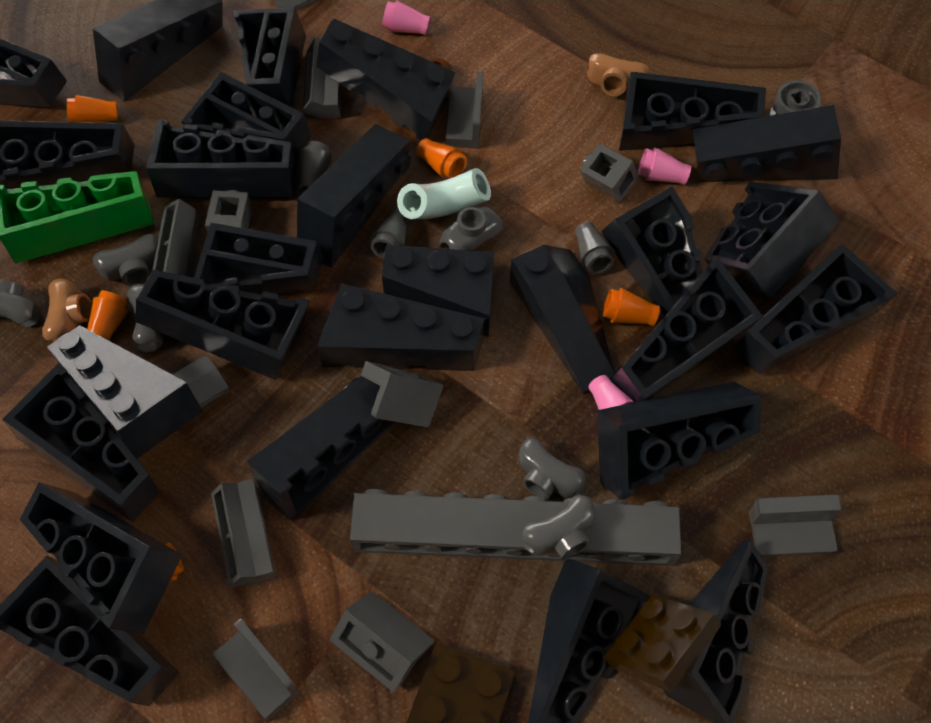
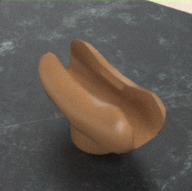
[587,53,650,96]
[42,278,92,342]

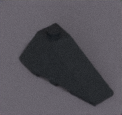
[602,186,703,315]
[528,559,651,723]

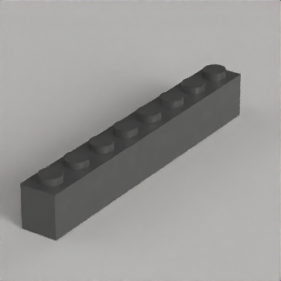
[350,489,681,566]

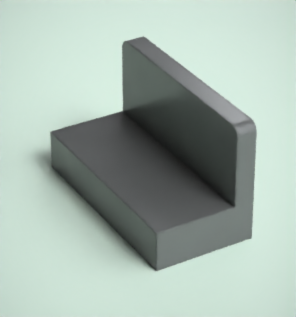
[446,71,484,149]
[361,361,444,427]
[749,495,841,557]
[329,592,434,693]
[212,618,300,721]

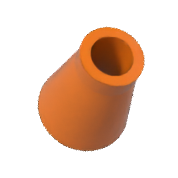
[67,95,118,123]
[416,138,467,179]
[603,288,660,326]
[87,290,129,340]

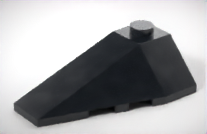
[510,245,615,395]
[662,540,768,723]

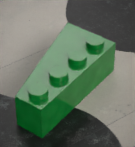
[0,171,155,264]

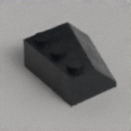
[704,181,840,300]

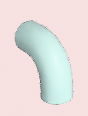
[397,168,491,220]

